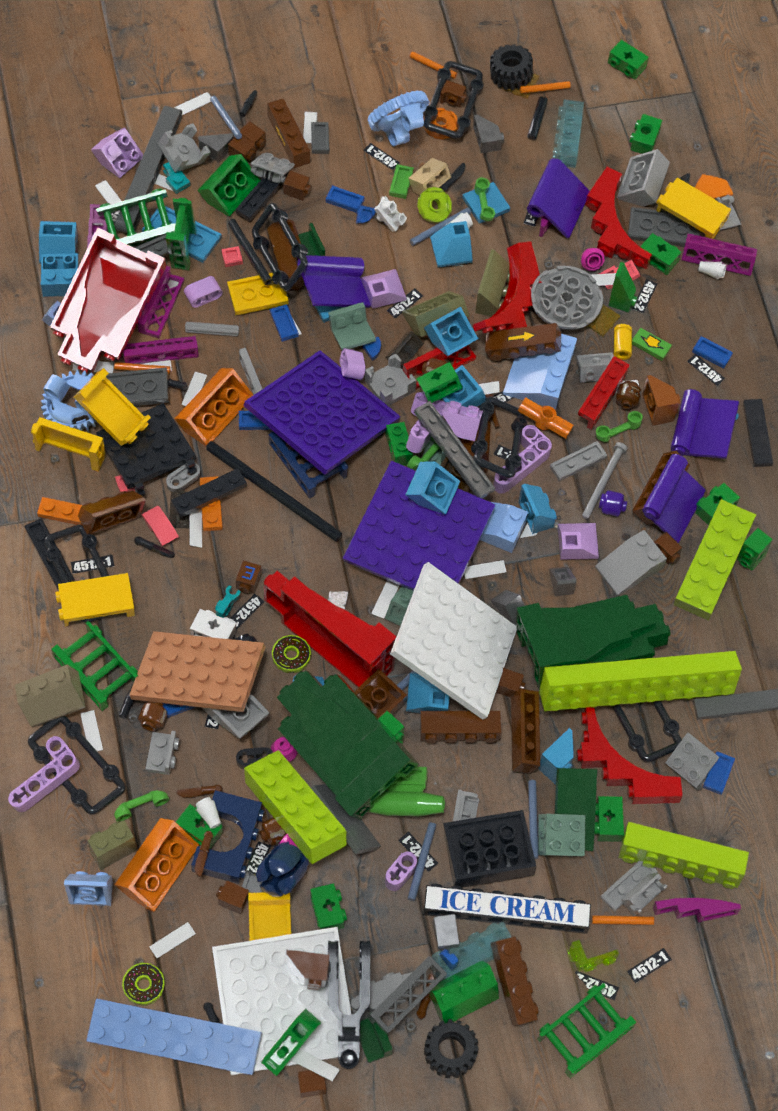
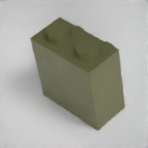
[87,820,137,871]

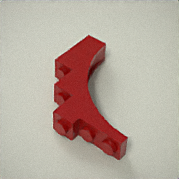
[585,166,652,269]
[473,241,542,333]
[576,707,683,804]

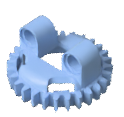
[368,90,430,146]
[41,370,96,431]

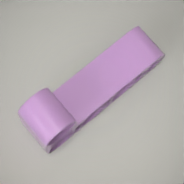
[406,392,446,453]
[493,425,552,494]
[8,736,80,812]

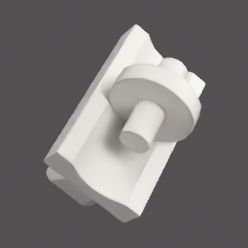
[374,196,407,232]

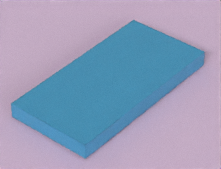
[142,206,222,263]

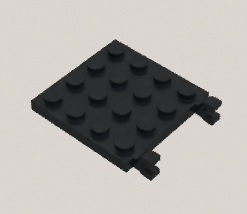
[96,403,197,496]

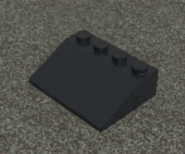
[443,810,536,888]

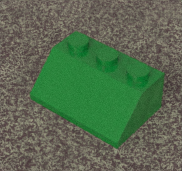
[197,154,260,216]
[429,960,499,1023]

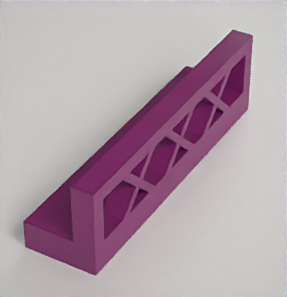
[681,233,757,276]
[138,266,185,339]
[123,336,199,364]

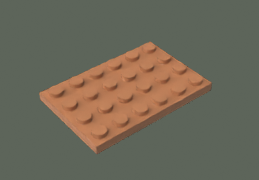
[129,631,266,712]

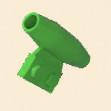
[369,767,445,816]

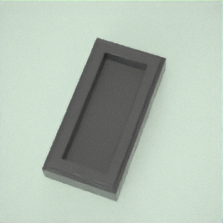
[311,122,329,154]

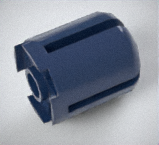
[256,842,309,897]

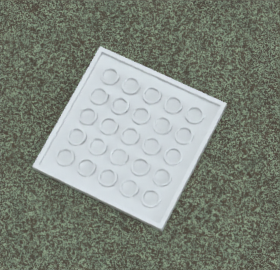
[390,562,517,719]
[212,927,351,1076]

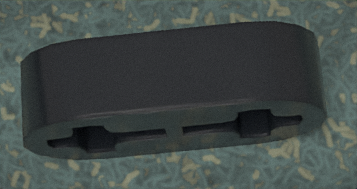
[236,747,273,769]

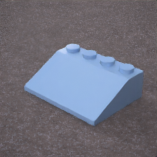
[503,334,577,409]

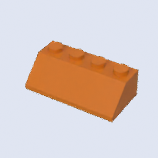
[174,368,253,446]
[114,818,199,912]

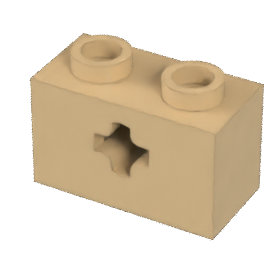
[408,158,451,195]

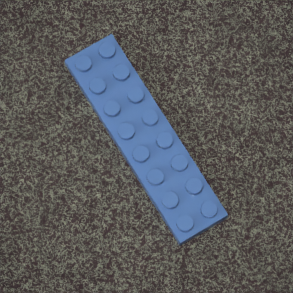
[86,999,262,1075]

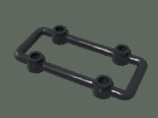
[423,61,484,139]
[252,203,308,292]
[471,396,528,478]
[44,524,110,623]
[612,701,682,762]
[28,715,126,815]

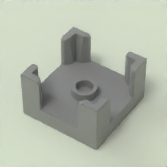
[158,124,211,172]
[365,354,416,406]

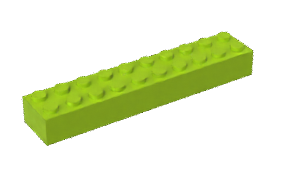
[539,651,742,711]

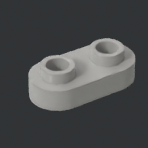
[166,464,200,493]

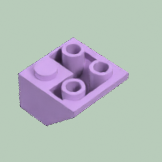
[91,128,143,178]
[361,269,407,309]
[442,401,483,441]
[557,523,599,559]

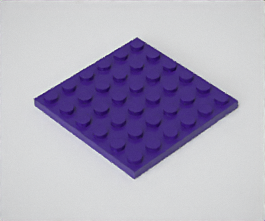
[244,350,401,475]
[343,461,495,591]

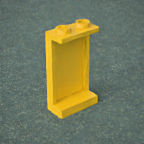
[656,178,731,239]
[73,368,151,446]
[31,417,106,472]
[55,573,135,626]
[248,892,291,941]

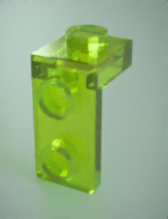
[568,940,619,972]

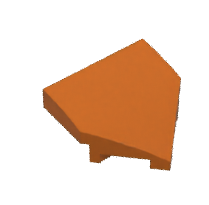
[694,174,733,200]

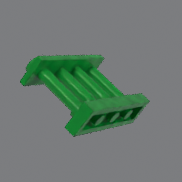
[96,189,175,247]
[165,198,197,271]
[51,621,138,711]
[538,983,637,1079]

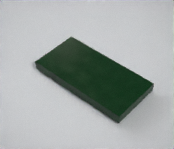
[555,768,597,851]

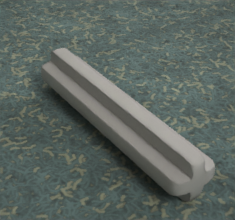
[185,321,239,336]

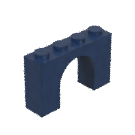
[191,790,265,884]

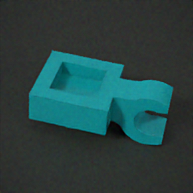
[163,162,190,194]
[215,585,240,618]

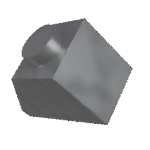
[473,115,504,153]

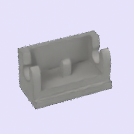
[453,789,479,821]
[621,873,667,916]

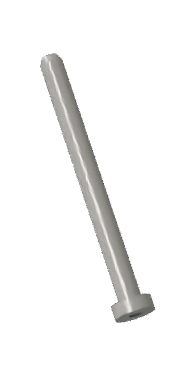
[582,442,628,519]

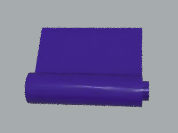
[527,159,590,238]
[297,255,371,307]
[671,389,739,459]
[643,454,706,543]

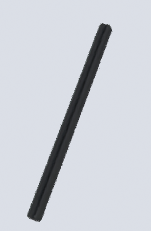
[206,441,342,542]

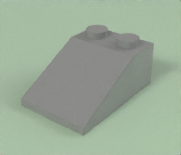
[595,530,667,596]
[201,693,270,739]

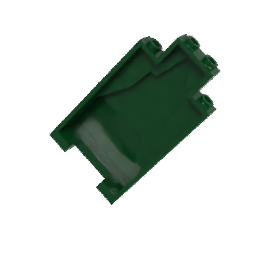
[516,595,671,690]
[277,670,419,819]

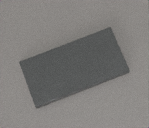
[628,207,700,247]
[106,367,169,406]
[311,784,381,854]

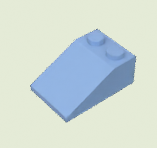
[480,502,528,553]
[64,872,113,906]

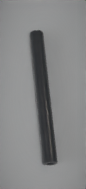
[228,219,273,286]

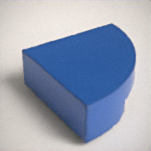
[356,205,376,224]
[363,337,381,361]
[439,949,459,971]

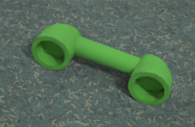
[474,177,495,221]
[596,411,643,442]
[407,436,440,471]
[114,791,169,822]

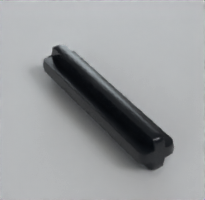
[527,96,548,140]

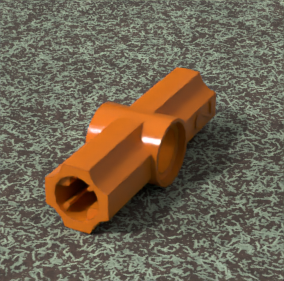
[518,397,574,439]

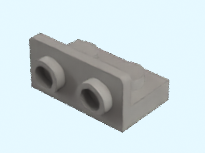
[576,352,614,382]
[146,731,180,775]

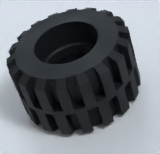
[490,44,533,90]
[424,1019,479,1079]

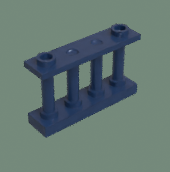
[268,432,348,499]

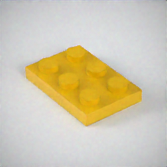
[227,273,288,315]

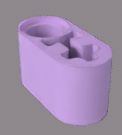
[184,276,223,308]
[340,348,365,380]
[385,852,417,891]

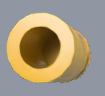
[614,324,632,360]

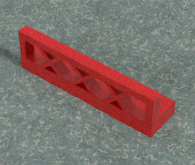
[403,344,476,390]
[578,356,630,430]

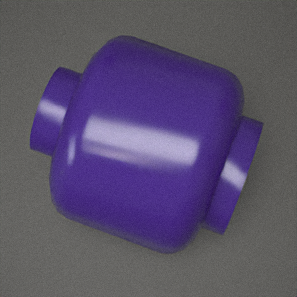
[599,490,627,517]

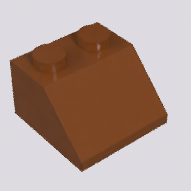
[642,375,680,426]

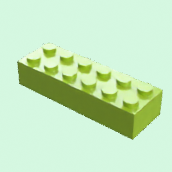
[673,499,756,621]
[244,750,346,864]
[618,822,749,889]

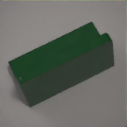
[298,223,325,256]
[359,1012,393,1063]

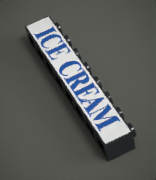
[423,884,591,934]

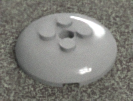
[531,266,603,330]

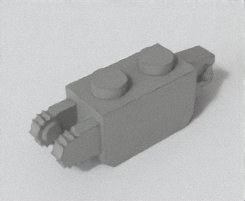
[350,972,421,1013]

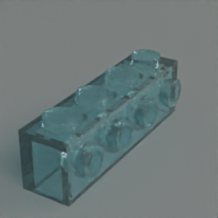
[552,99,584,168]
[430,922,512,981]

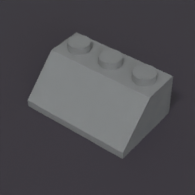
[617,149,670,207]

